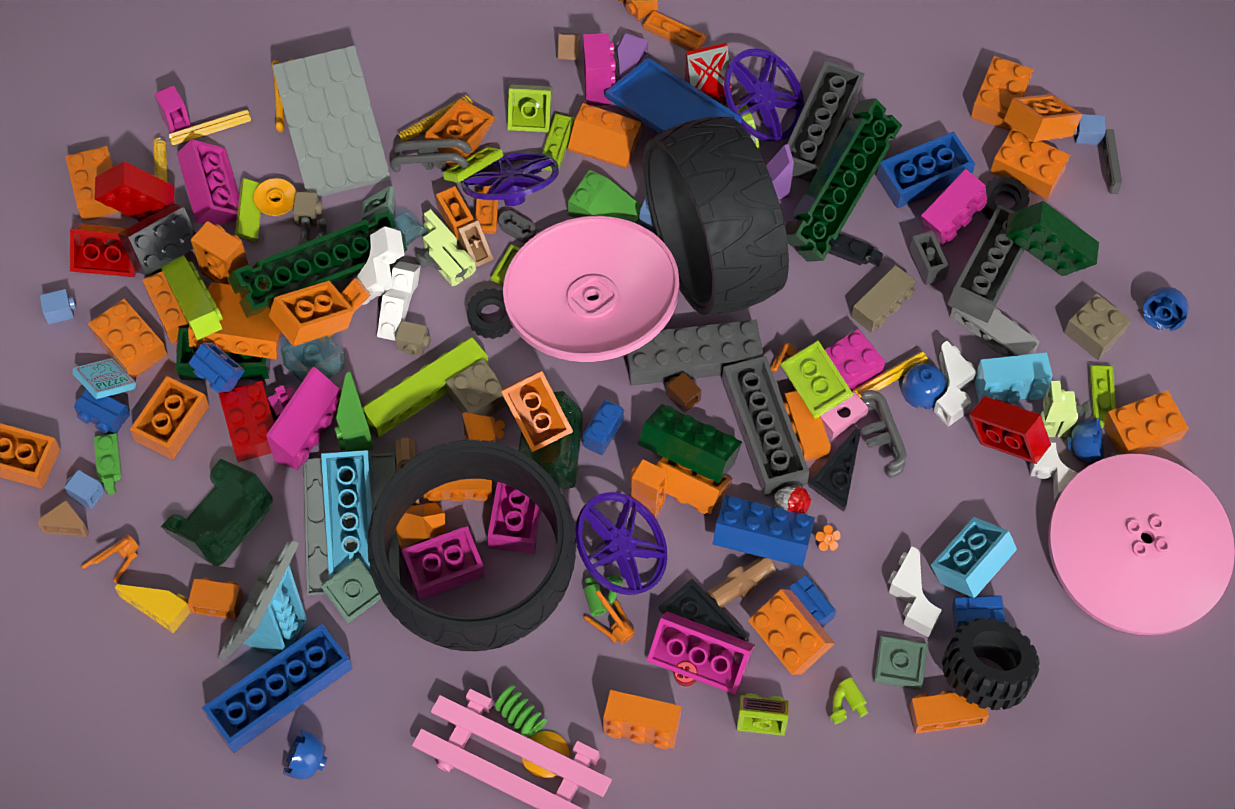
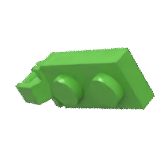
[94,433,122,495]

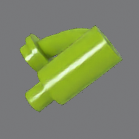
[829,677,868,724]

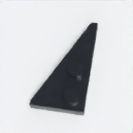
[808,427,860,512]
[658,579,748,641]

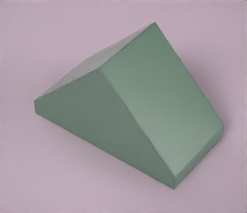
[361,186,396,221]

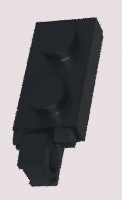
[828,233,883,267]

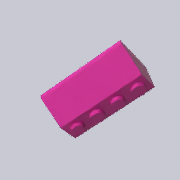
[177,139,239,225]
[266,367,341,470]
[647,611,755,695]

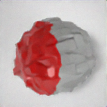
[774,484,811,514]

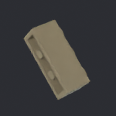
[851,265,916,333]

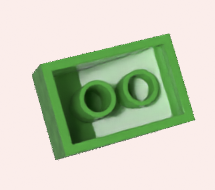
[568,170,642,223]
[334,372,373,452]

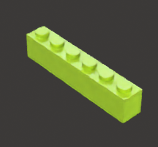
[161,255,223,340]
[362,337,489,438]

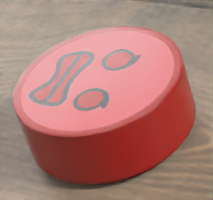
[674,661,698,686]

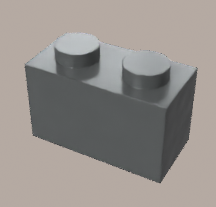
[909,230,949,285]

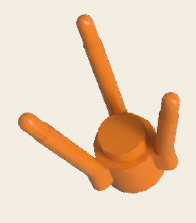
[770,343,797,387]
[81,534,139,583]
[584,590,635,644]

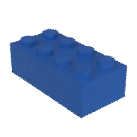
[877,131,975,209]
[712,495,815,567]

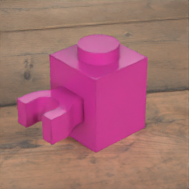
[268,385,295,419]

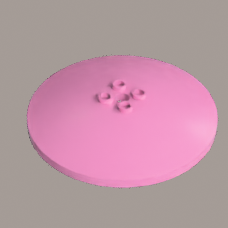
[503,216,680,362]
[1048,454,1235,635]

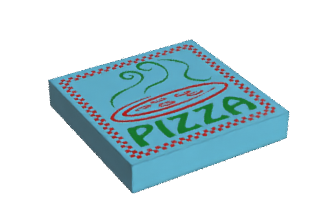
[73,358,136,399]

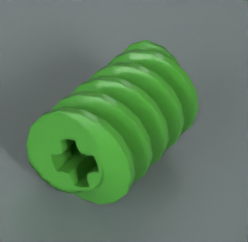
[495,685,547,738]

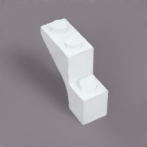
[356,227,404,305]
[377,261,421,341]
[934,341,977,427]
[1030,443,1078,502]
[888,547,942,638]

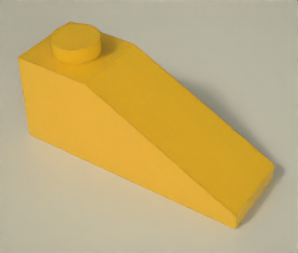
[114,584,191,633]

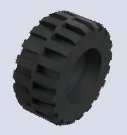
[942,618,1040,710]

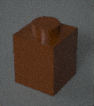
[666,372,702,413]

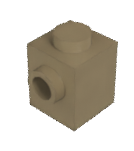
[293,191,323,226]
[395,321,431,355]

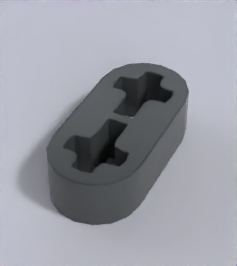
[499,211,536,243]

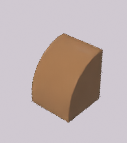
[558,33,580,60]

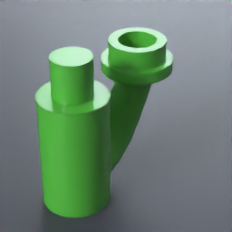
[584,574,623,617]

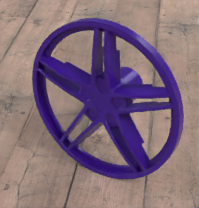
[724,48,804,142]
[461,152,559,206]
[575,492,667,595]

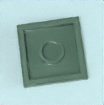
[320,558,382,624]
[874,636,928,690]

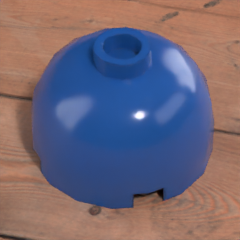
[1143,287,1189,331]
[902,363,947,409]
[1067,418,1104,463]
[283,729,327,779]

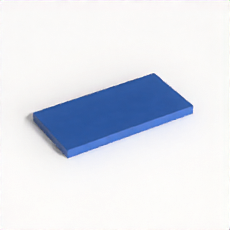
[605,58,741,133]

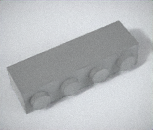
[950,308,1040,357]

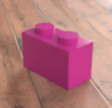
[154,85,191,133]

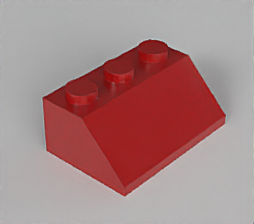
[70,224,136,277]

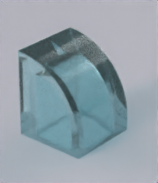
[393,213,426,246]

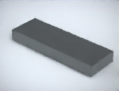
[1102,129,1122,194]

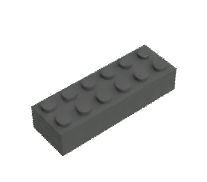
[788,60,865,182]
[947,205,1025,323]
[626,319,764,386]
[722,356,810,496]

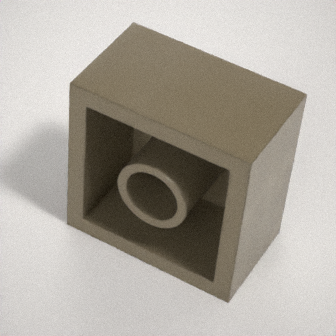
[1064,293,1131,360]
[446,359,508,417]

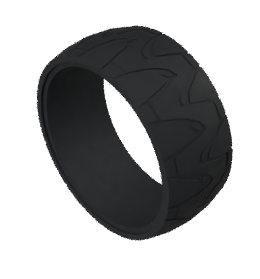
[643,116,789,315]
[368,440,577,652]

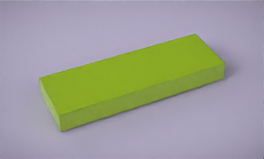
[542,113,576,171]
[443,146,503,183]
[235,178,261,242]
[1089,365,1116,428]

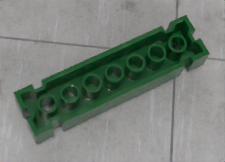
[785,98,902,262]
[228,211,408,318]

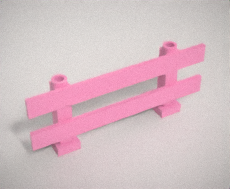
[412,689,612,809]

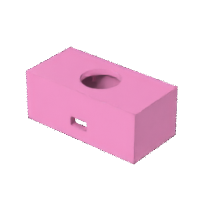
[821,392,868,440]

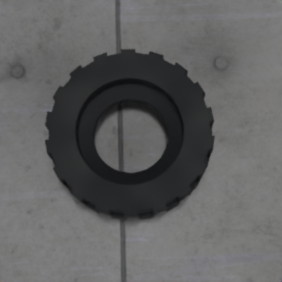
[982,176,1030,220]
[467,288,513,339]

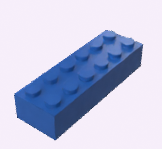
[202,624,352,753]

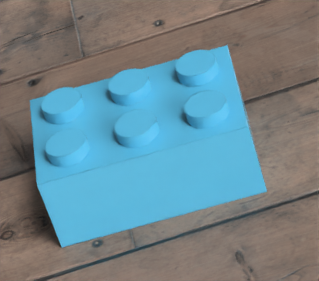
[974,352,1053,403]
[931,517,1017,598]

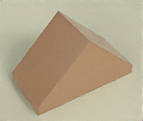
[458,220,494,267]
[37,501,89,537]

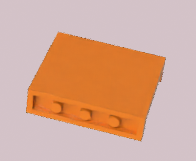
[188,282,283,360]

